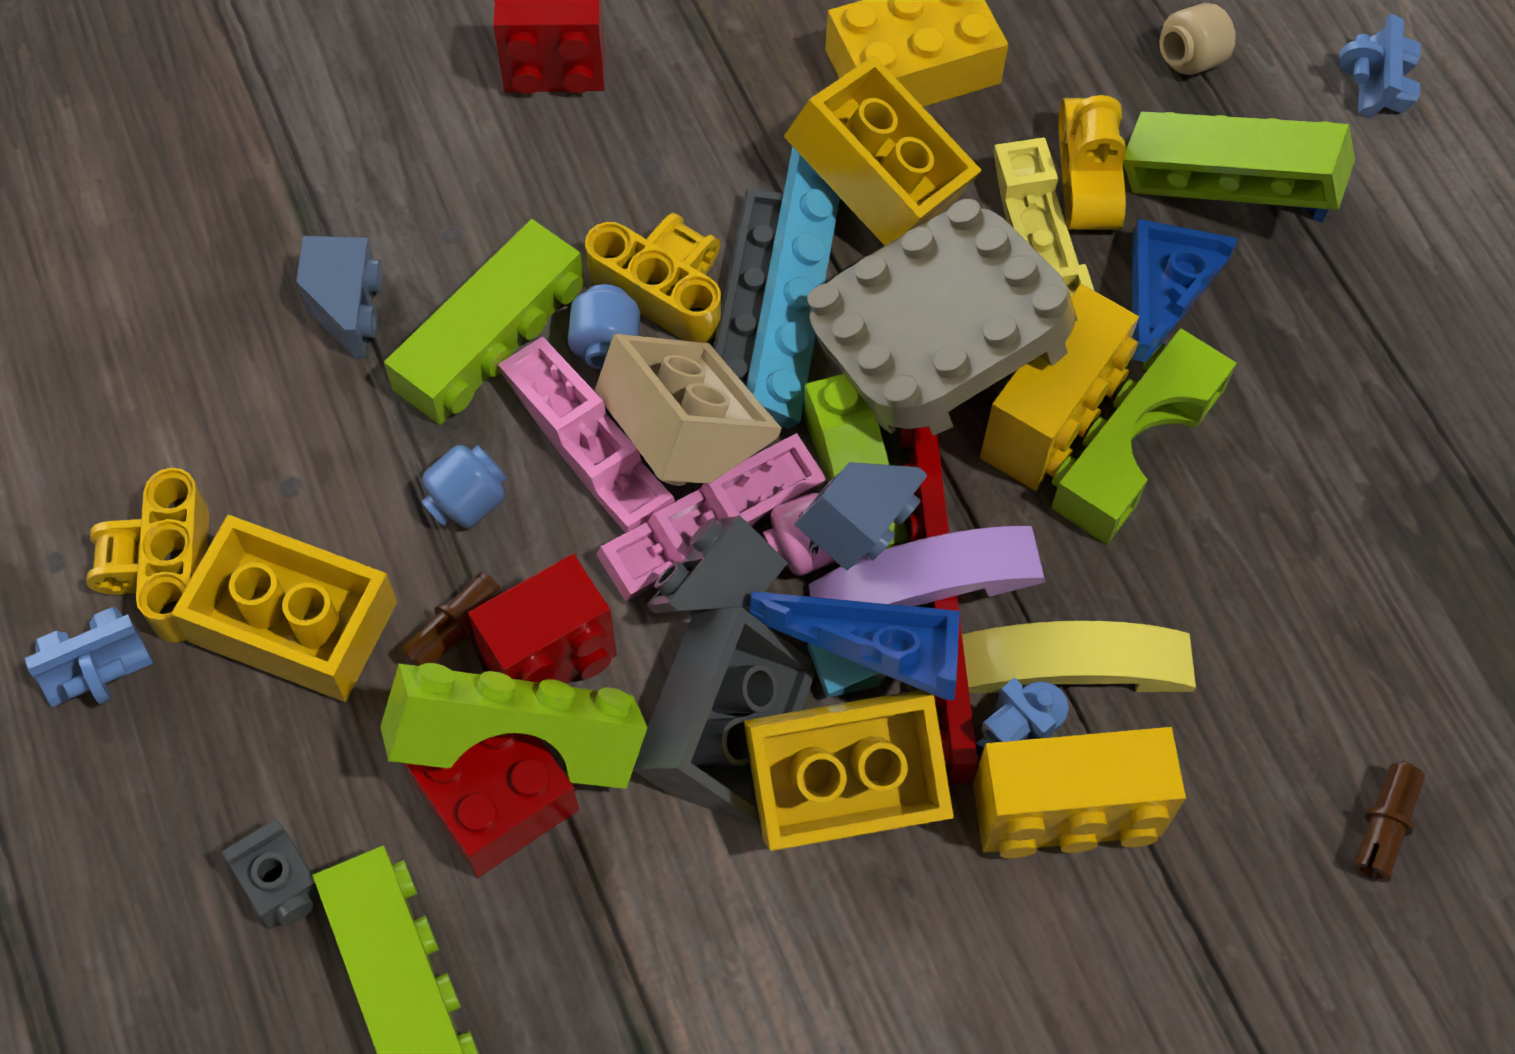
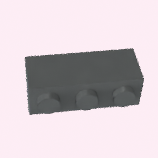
[633,607,816,824]

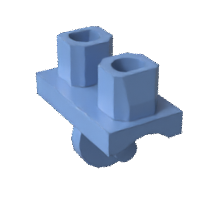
[1339,14,1421,118]
[25,607,153,707]
[976,677,1069,759]

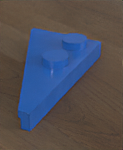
[1132,219,1237,362]
[750,591,960,700]

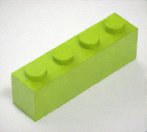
[1123,111,1355,210]
[384,219,584,426]
[312,845,480,1054]

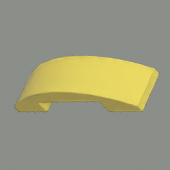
[993,137,1094,296]
[962,621,1196,693]

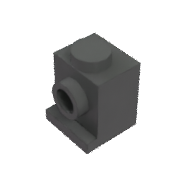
[222,818,320,929]

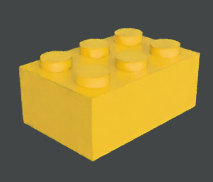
[825,0,1009,107]
[783,55,982,246]
[980,284,1139,492]
[171,514,397,702]
[743,690,954,851]
[973,727,1186,859]

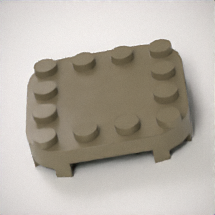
[807,199,1078,436]

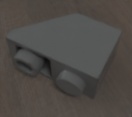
[646,515,788,614]

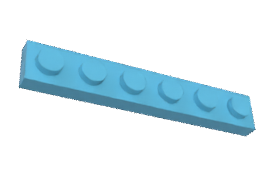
[746,147,840,429]

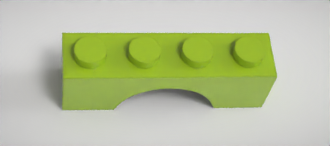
[1051,328,1237,545]
[380,663,648,789]

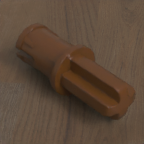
[402,572,503,666]
[1352,761,1425,882]

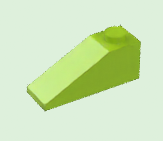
[803,374,909,556]

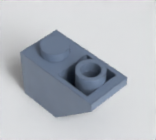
[296,236,383,358]
[794,462,927,571]

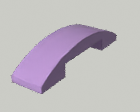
[809,526,1046,607]

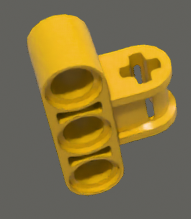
[1058,95,1126,230]
[585,213,721,343]
[86,468,209,643]

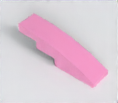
[497,336,675,533]
[596,433,827,602]

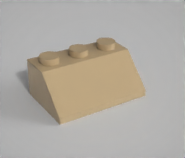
[594,334,782,486]

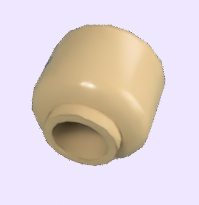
[1159,3,1236,75]

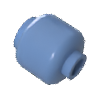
[568,284,640,369]
[422,445,508,528]

